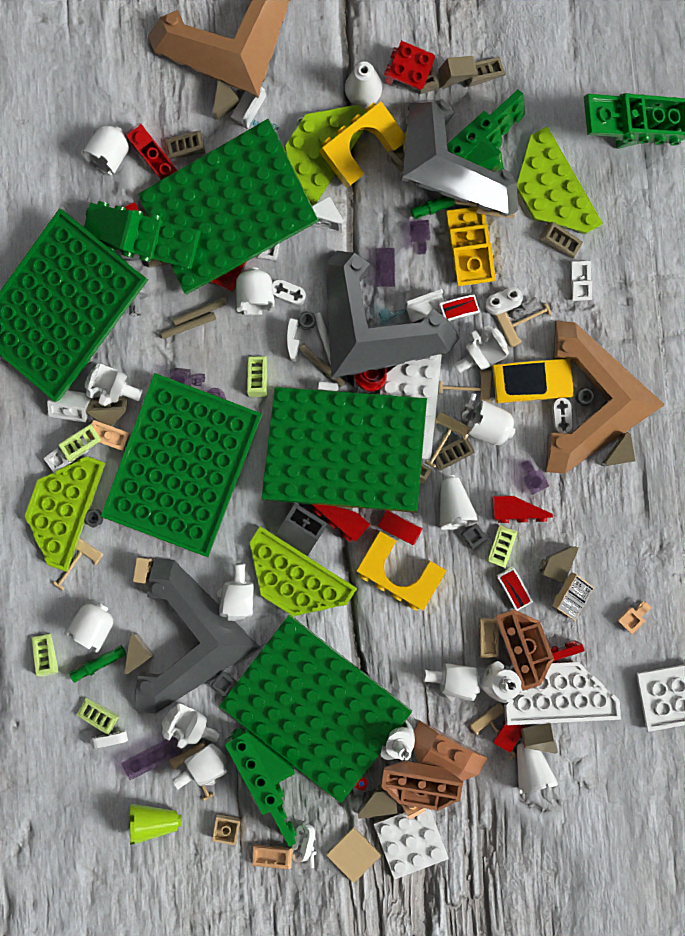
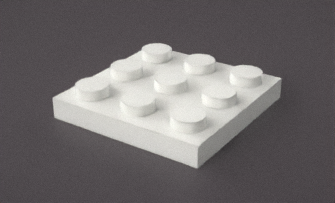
[636,664,685,732]
[374,809,449,880]

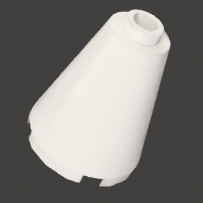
[345,62,382,107]
[440,475,478,530]
[517,739,558,794]

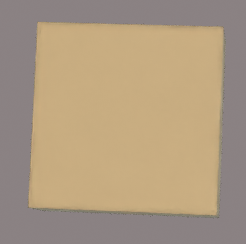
[133,557,153,584]
[212,814,241,846]

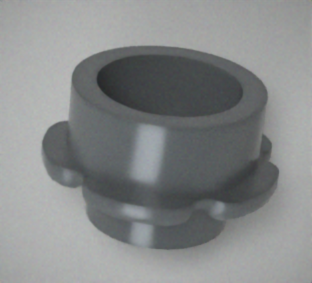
[298,311,316,330]
[575,388,594,406]
[85,509,104,528]

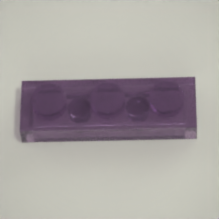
[121,736,183,780]

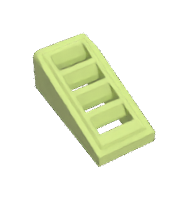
[247,356,267,397]
[58,424,101,462]
[486,525,517,568]
[31,634,59,677]
[77,697,120,735]

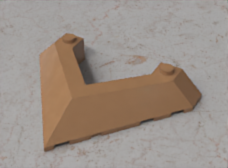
[148,0,291,98]
[545,321,665,474]

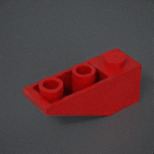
[124,123,178,180]
[492,496,553,523]
[312,504,370,542]

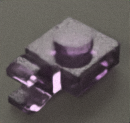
[409,220,431,255]
[170,367,205,386]
[521,460,549,495]

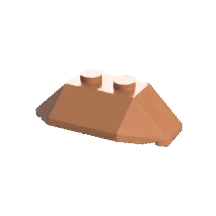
[496,610,554,691]
[414,720,487,781]
[381,761,463,811]

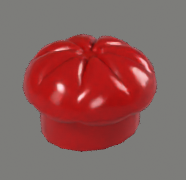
[354,367,387,391]

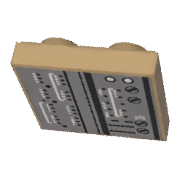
[552,572,594,620]

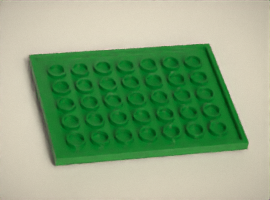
[138,119,319,295]
[0,208,149,402]
[100,373,263,558]
[261,387,427,513]
[219,614,413,803]

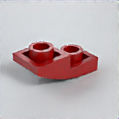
[378,510,423,545]
[493,719,527,753]

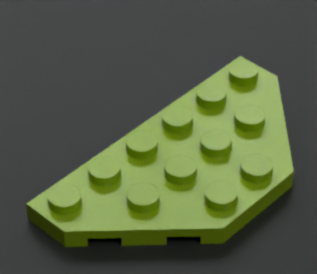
[285,105,367,206]
[517,126,603,235]
[24,456,106,572]
[250,526,357,617]

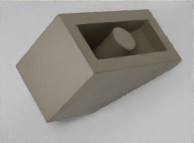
[539,546,579,584]
[358,784,397,819]

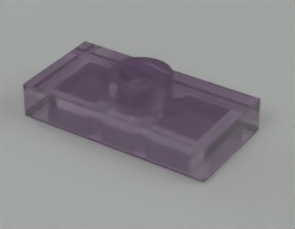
[375,248,395,287]

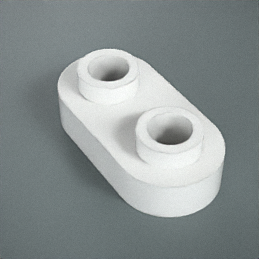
[486,287,523,315]

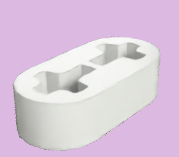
[272,280,306,305]
[552,398,572,434]
[90,730,128,749]
[292,824,315,863]

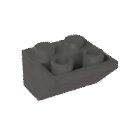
[275,503,328,556]

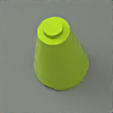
[129,804,182,845]

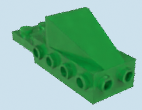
[447,89,525,172]
[584,93,685,149]
[84,201,201,269]
[225,727,297,847]

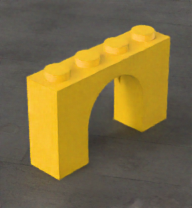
[319,102,405,188]
[356,531,447,611]

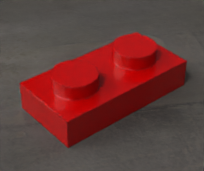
[550,640,585,661]

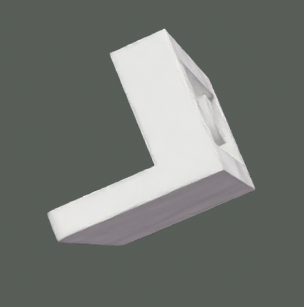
[231,87,266,129]
[405,289,444,323]
[47,390,91,423]

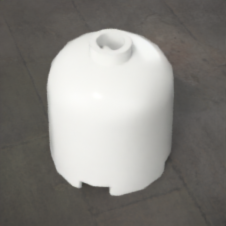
[81,125,129,176]
[236,267,275,316]
[467,400,515,445]
[64,603,113,652]

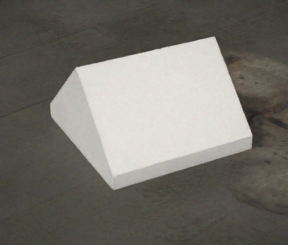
[312,197,343,233]

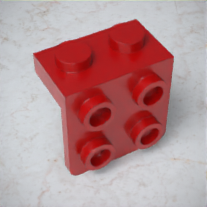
[384,40,435,90]

